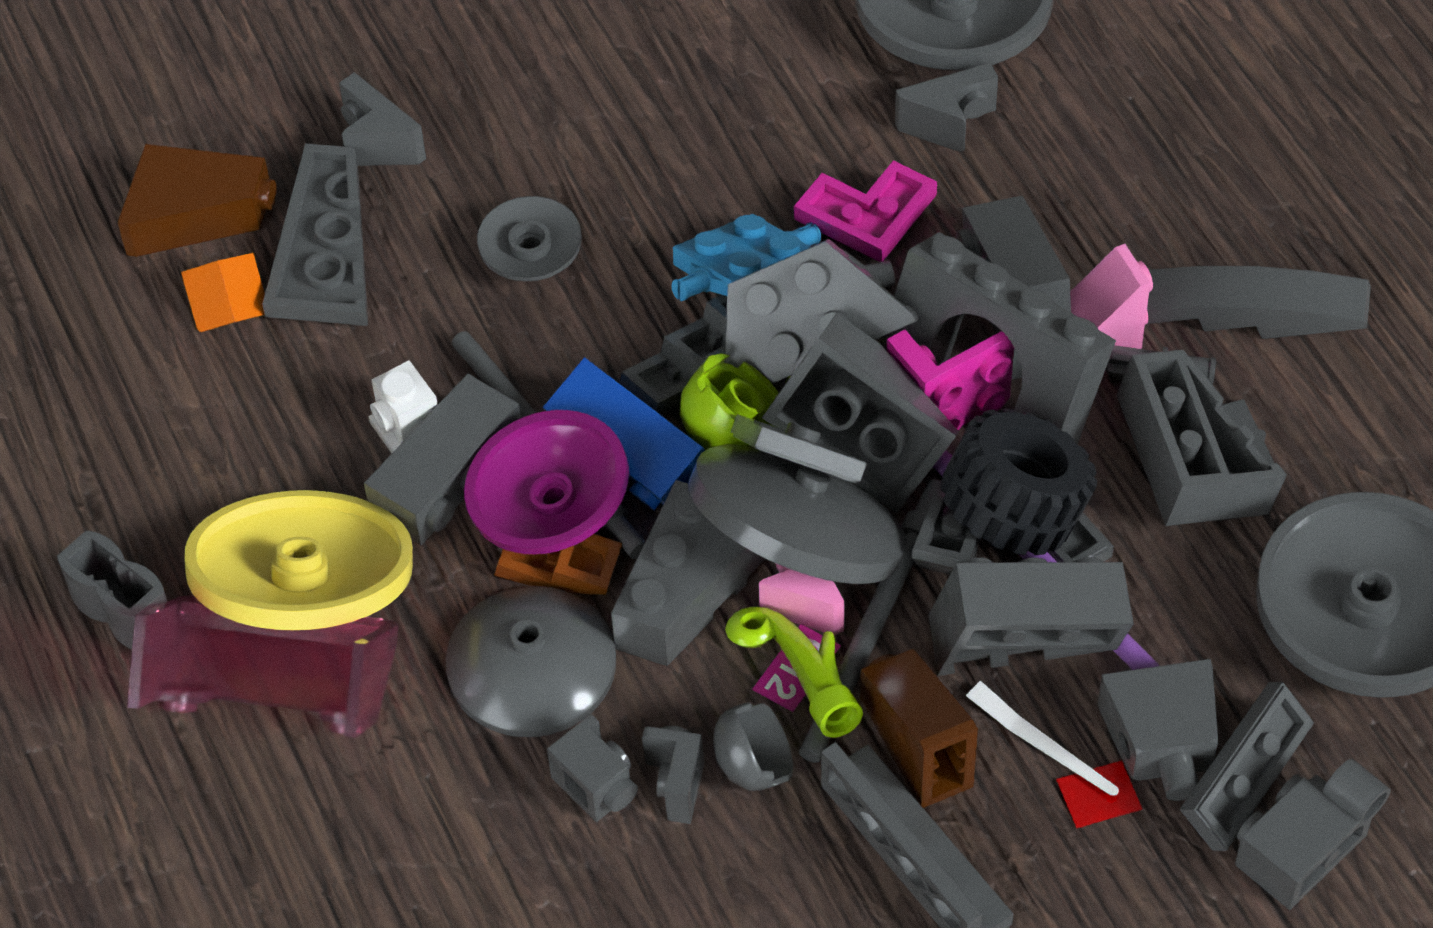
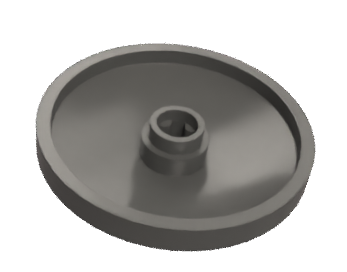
[855,0,1053,70]
[688,444,907,584]
[1256,492,1433,697]

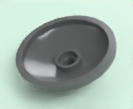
[446,586,616,737]

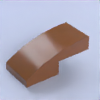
[494,534,622,595]

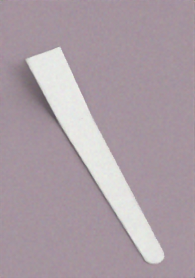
[966,681,1119,796]

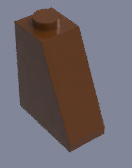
[118,144,276,257]
[860,649,978,808]

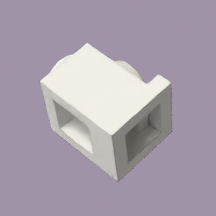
[368,360,438,453]

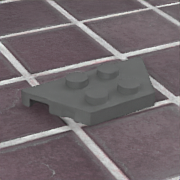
[725,239,919,383]

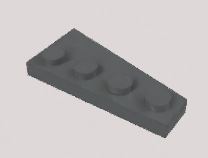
[262,143,368,326]

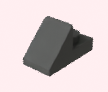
[895,63,998,152]
[339,72,426,166]
[912,482,980,575]

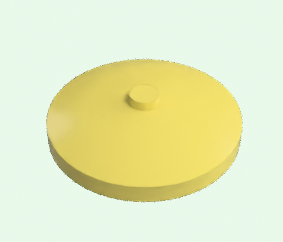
[185,490,413,630]

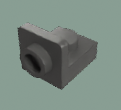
[642,726,705,824]

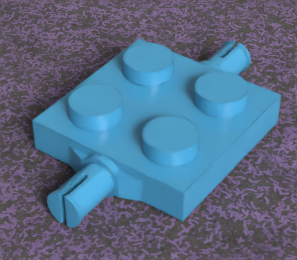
[671,214,821,301]

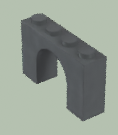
[880,232,1116,444]

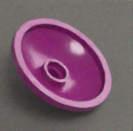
[464,410,629,554]

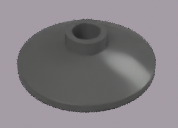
[477,196,582,281]

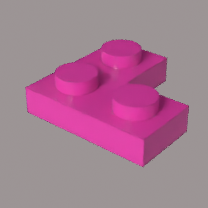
[794,160,937,262]

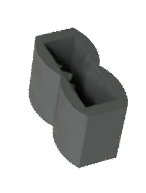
[57,530,175,653]

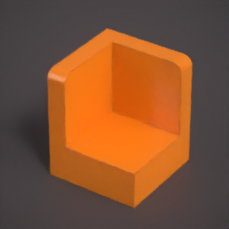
[181,253,265,332]

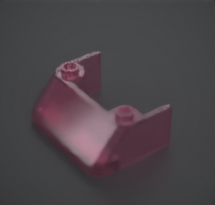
[127,595,399,738]

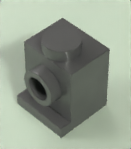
[547,714,638,822]

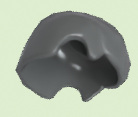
[713,702,793,791]

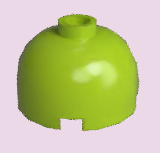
[680,353,779,450]

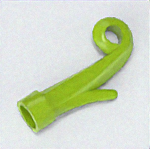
[725,606,863,738]

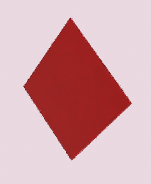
[1056,760,1143,829]

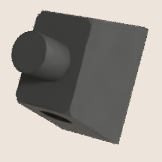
[1098,659,1218,801]

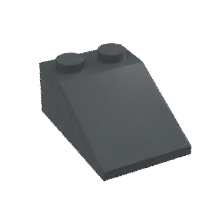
[762,313,959,513]

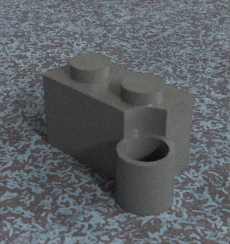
[1235,758,1391,910]

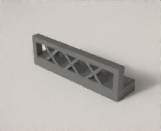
[821,742,1013,928]

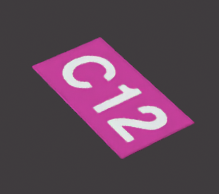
[752,624,841,712]

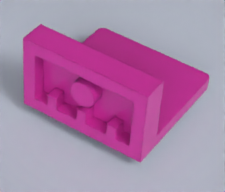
[886,330,1014,431]

